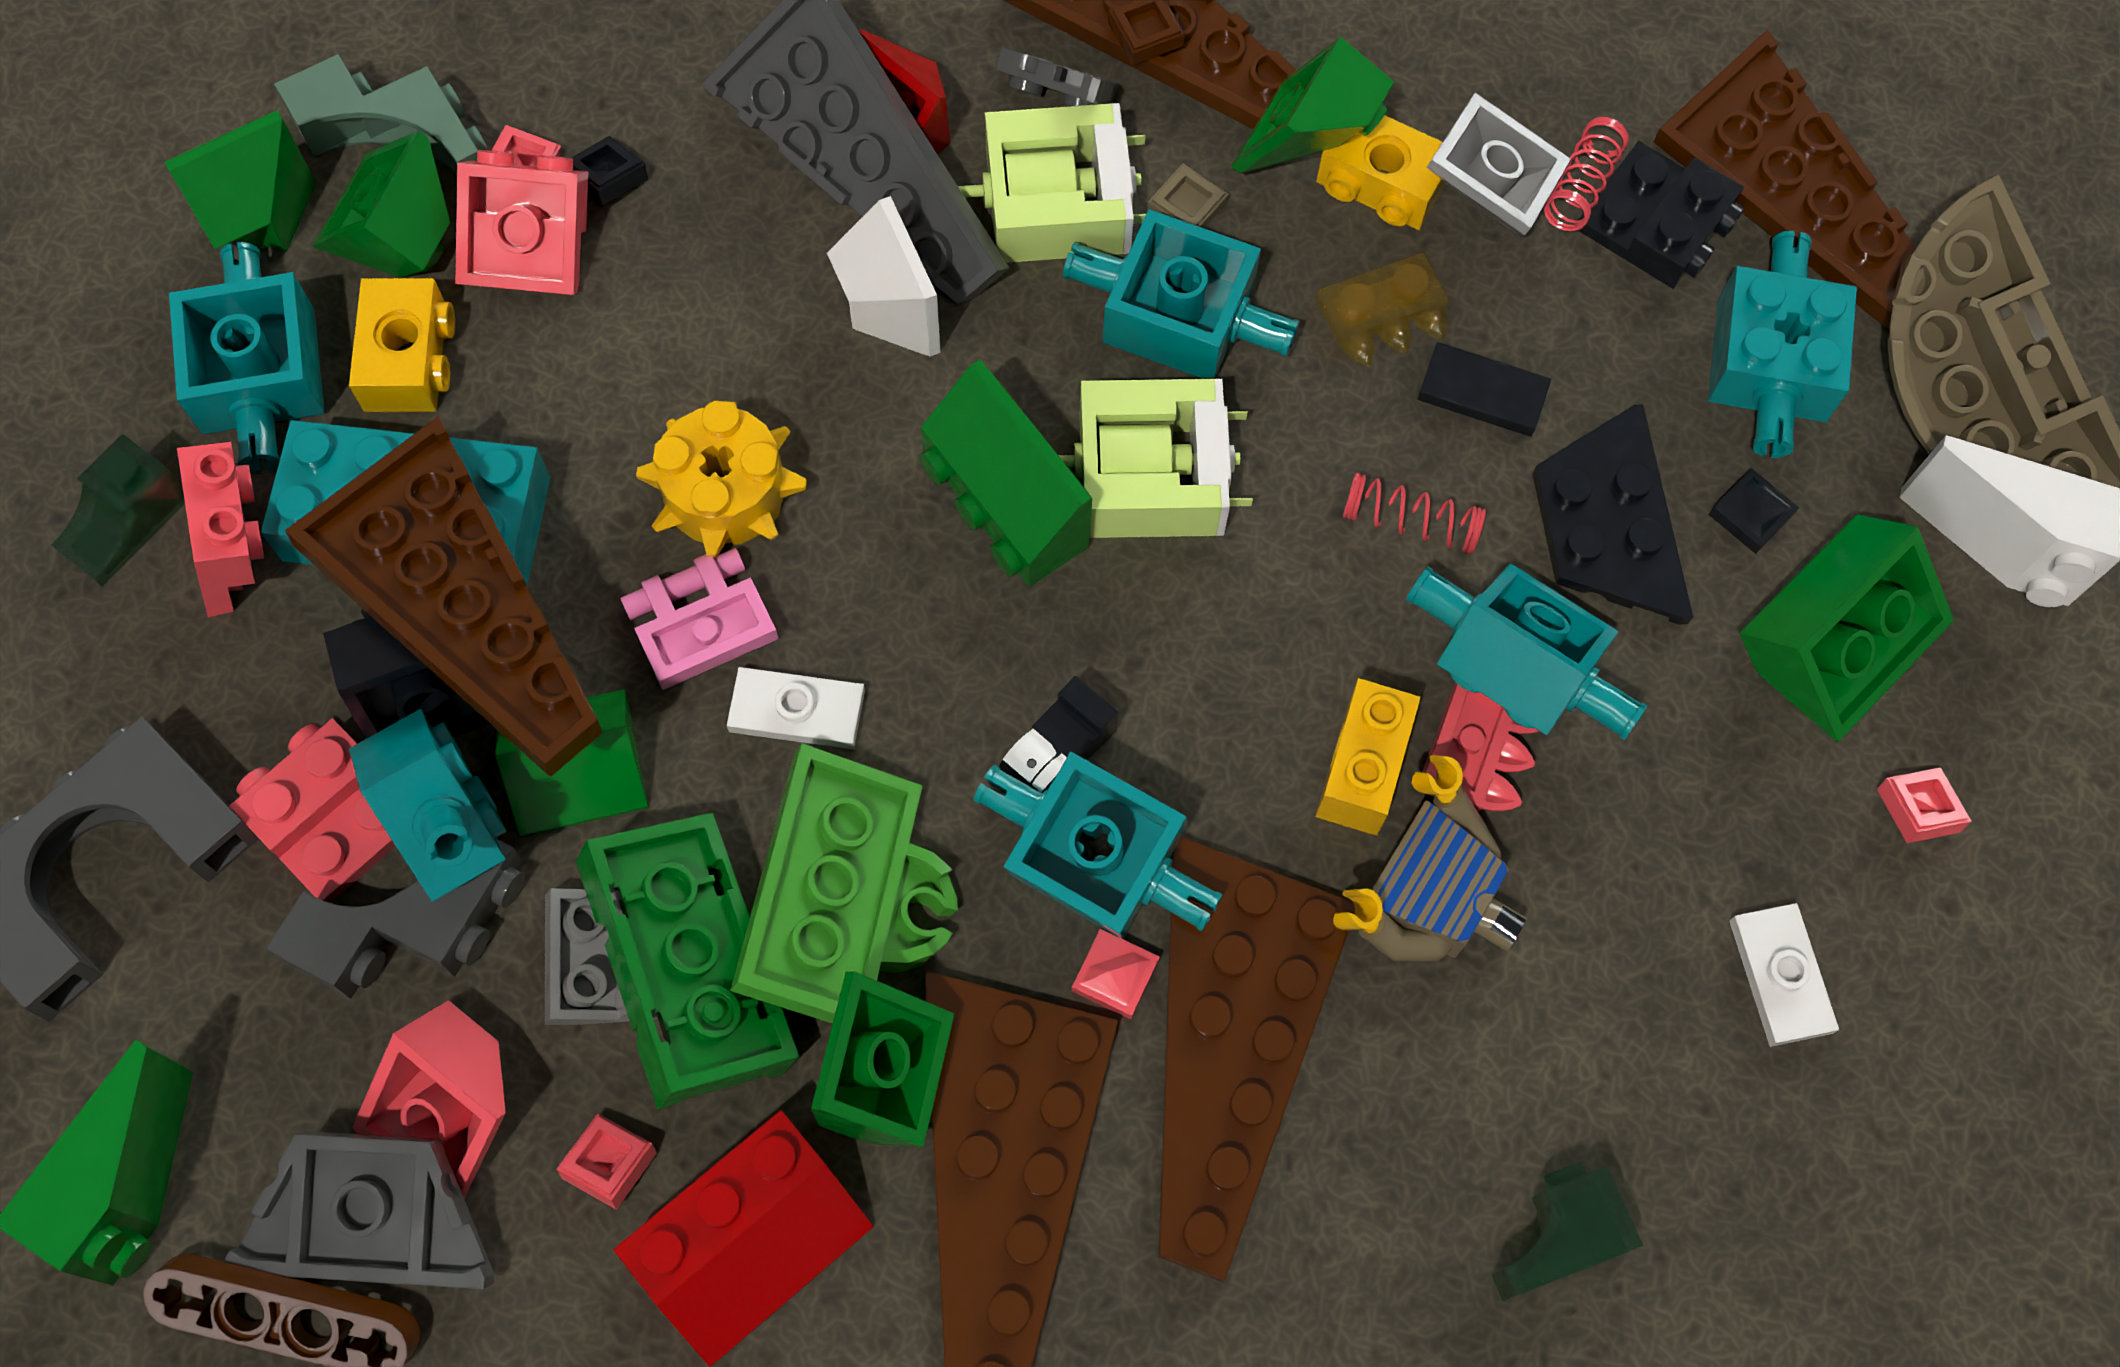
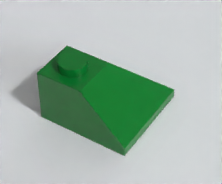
[1231,36,1394,174]
[312,131,450,278]
[811,971,955,1147]

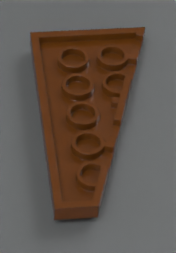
[1003,0,1296,129]
[1654,29,1916,330]
[285,416,602,777]
[1158,837,1355,1283]
[925,971,1118,1367]

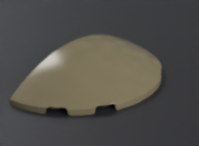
[1888,175,2120,488]

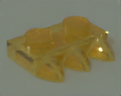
[1315,252,1449,367]

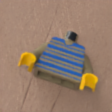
[1333,755,1527,962]

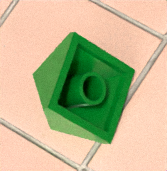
[165,110,316,252]

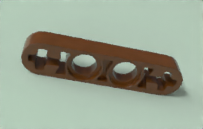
[143,1254,421,1367]

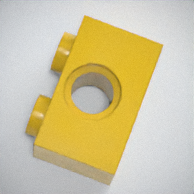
[1316,115,1446,230]
[349,278,455,412]
[1315,678,1421,836]

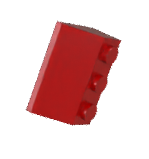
[613,1110,874,1367]

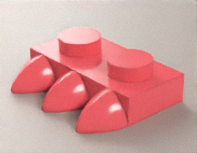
[1422,681,1539,811]

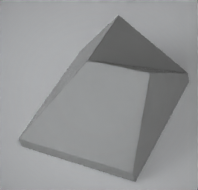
[1427,93,1571,236]

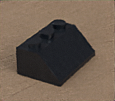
[323,616,490,739]

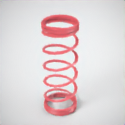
[1543,117,1629,231]
[1343,472,1486,555]

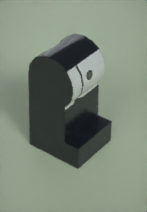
[999,676,1119,794]

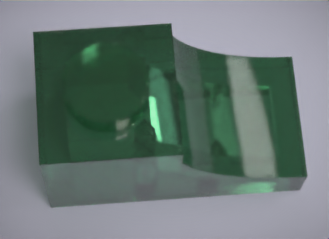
[51,434,185,587]
[1492,1162,1644,1301]

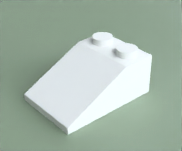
[1899,435,2120,607]

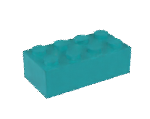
[261,420,551,586]

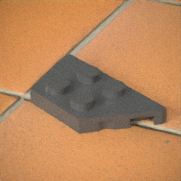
[223,1131,494,1289]

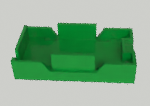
[576,813,799,1110]

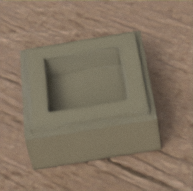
[1147,163,1229,228]

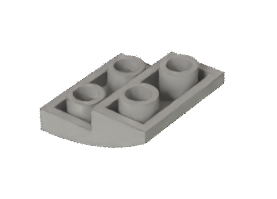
[545,888,658,1025]

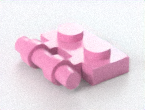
[620,548,779,690]

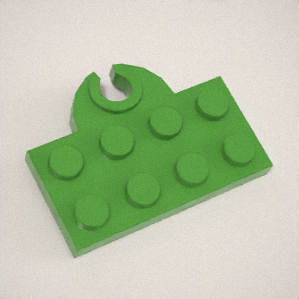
[730,743,958,1024]

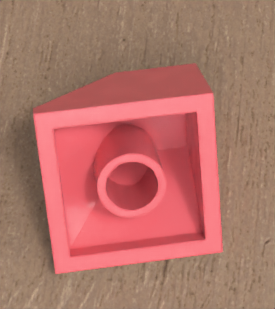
[352,1000,506,1198]

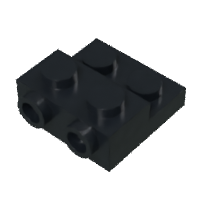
[1577,141,1745,289]

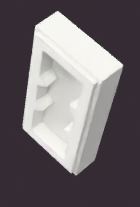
[727,667,865,750]
[1729,903,1839,1047]

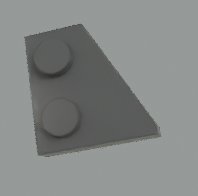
[995,47,1120,106]

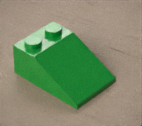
[0,1039,193,1286]

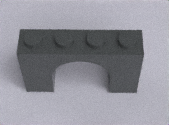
[0,716,259,1022]

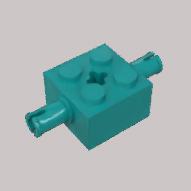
[1062,209,1300,379]
[1707,231,1857,458]
[169,242,325,474]
[1406,564,1648,740]
[349,709,507,902]
[973,751,1223,940]

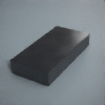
[1417,342,1551,437]

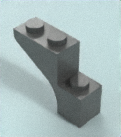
[266,840,525,999]

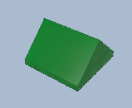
[495,689,649,837]

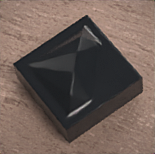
[571,136,648,206]
[1709,469,1799,554]

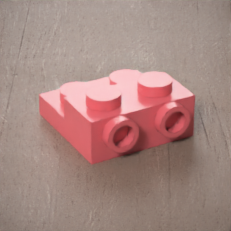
[455,150,588,295]
[177,442,264,617]
[229,718,396,903]

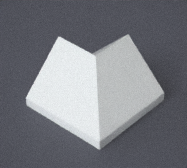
[827,196,941,356]

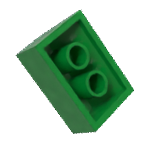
[919,359,1092,587]
[1739,514,1954,742]

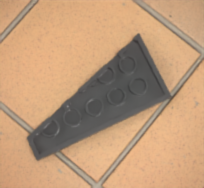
[701,0,1010,304]

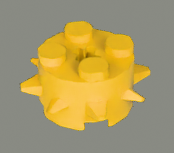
[636,401,807,558]

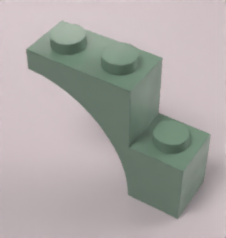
[274,54,488,175]

